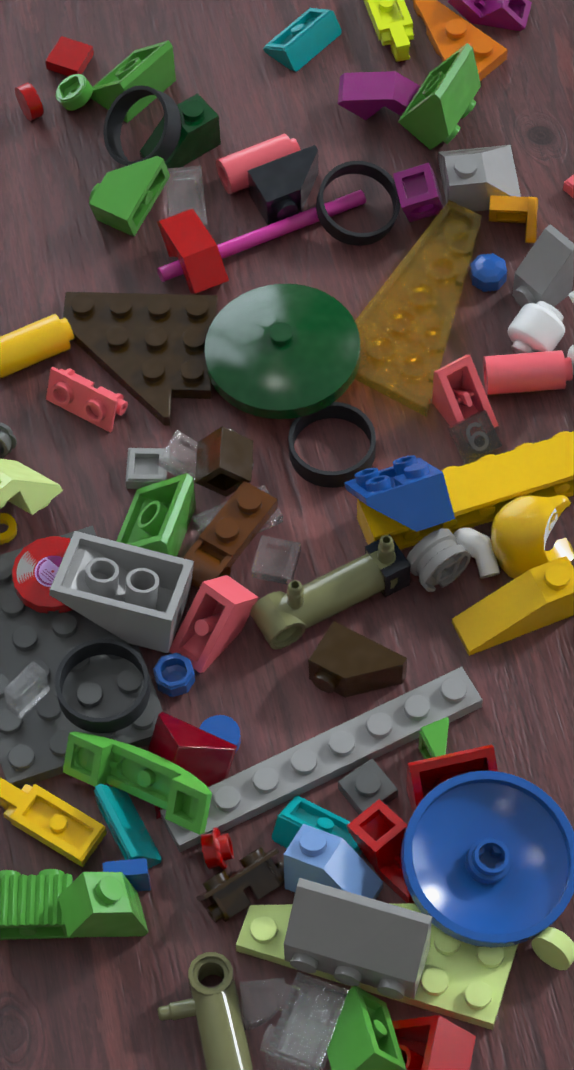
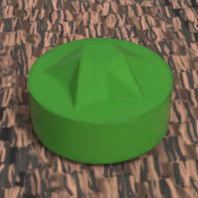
[56,74,93,110]

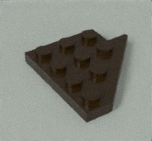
[63,292,218,426]

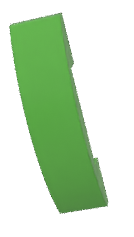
[63,731,212,835]

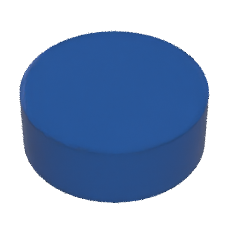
[199,715,241,753]

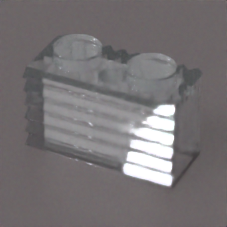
[260,973,348,1070]

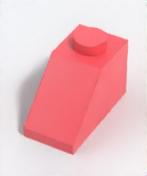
[169,575,259,673]

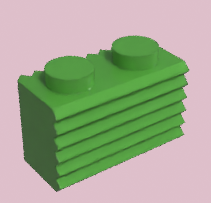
[0,869,74,940]

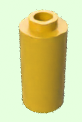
[0,314,74,379]

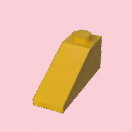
[452,555,574,656]

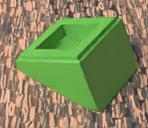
[418,717,449,759]

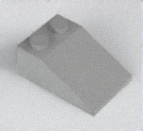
[49,531,194,653]

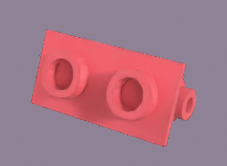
[46,367,128,433]

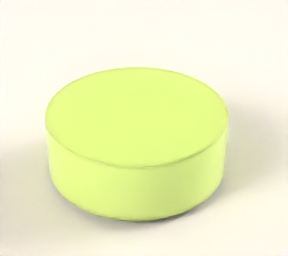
[532,927,574,970]

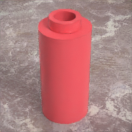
[216,133,301,194]
[483,350,573,395]

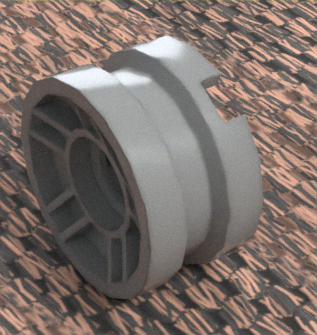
[406,528,471,592]

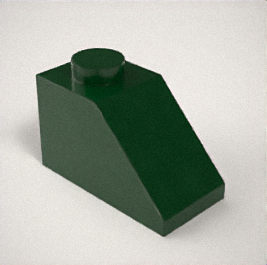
[140,93,221,174]

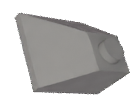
[438,145,521,214]

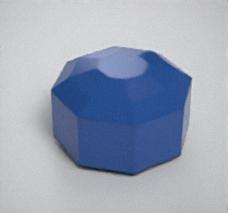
[470,253,507,292]
[153,652,195,697]

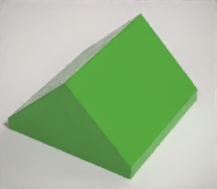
[90,40,176,123]
[116,473,196,557]

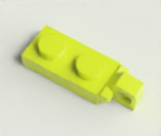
[363,0,414,62]

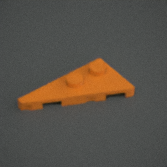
[412,0,508,81]

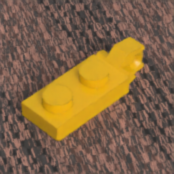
[0,778,107,867]

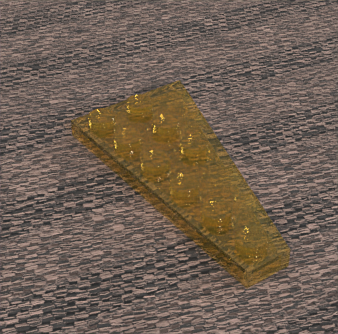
[355,200,481,417]

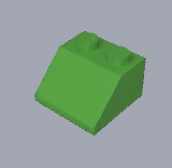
[398,43,481,150]

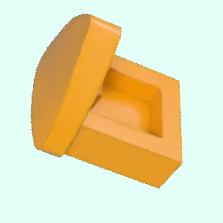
[489,195,538,243]

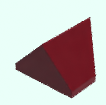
[148,712,237,819]

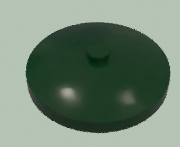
[204,284,361,419]

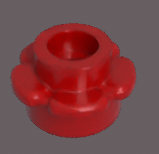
[201,827,234,870]

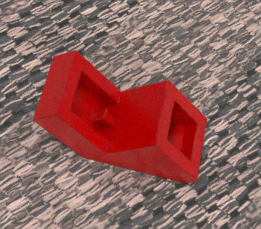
[157,208,229,294]
[346,799,414,903]

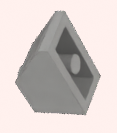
[512,224,574,307]

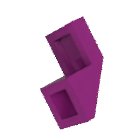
[447,0,532,31]
[338,71,421,120]

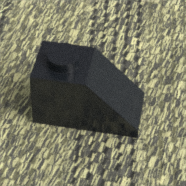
[248,145,319,225]

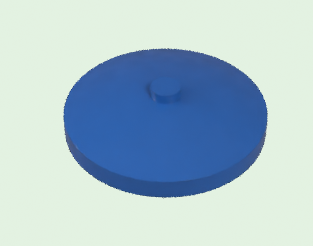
[401,771,574,948]

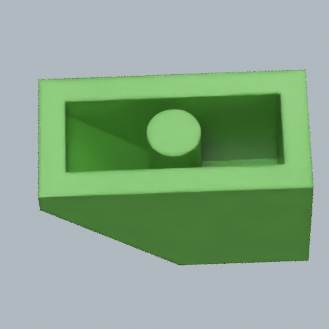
[89,156,170,237]
[58,872,148,937]
[327,985,407,1070]

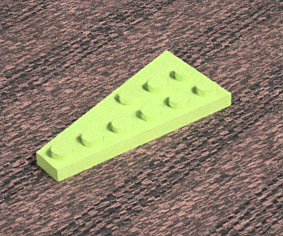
[236,903,518,1030]

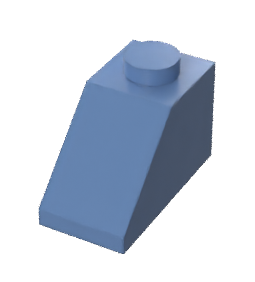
[283,824,383,900]

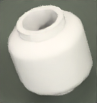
[507,301,565,354]

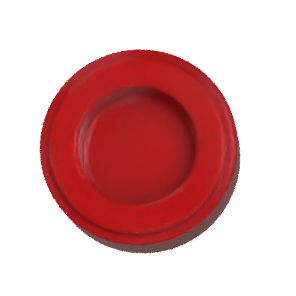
[15,82,44,121]

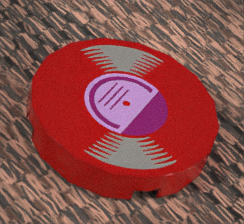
[12,536,72,614]

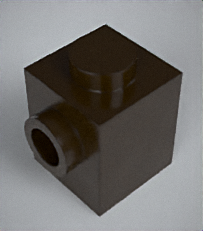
[195,426,254,497]

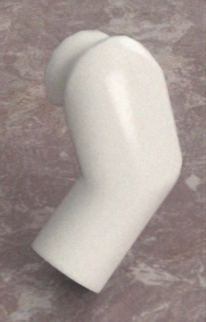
[453,528,500,578]

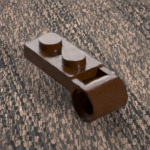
[183,481,278,590]

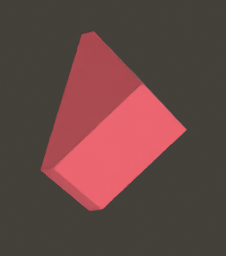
[432,354,499,443]

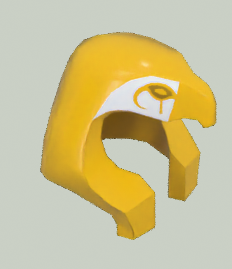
[491,495,574,579]

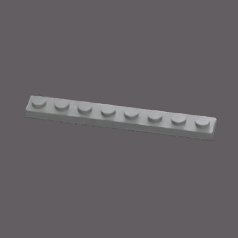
[160,667,483,852]

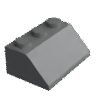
[284,878,432,999]

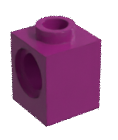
[393,162,445,222]

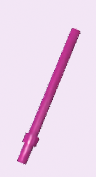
[157,189,366,282]

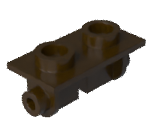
[196,847,284,923]

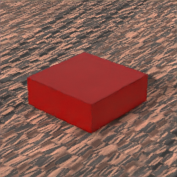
[45,36,94,76]

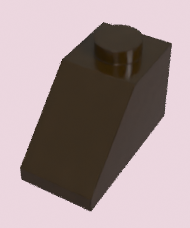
[308,621,407,698]

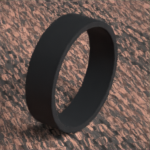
[104,86,181,166]
[316,161,401,246]
[288,402,376,488]
[55,639,150,733]

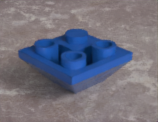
[344,455,455,532]

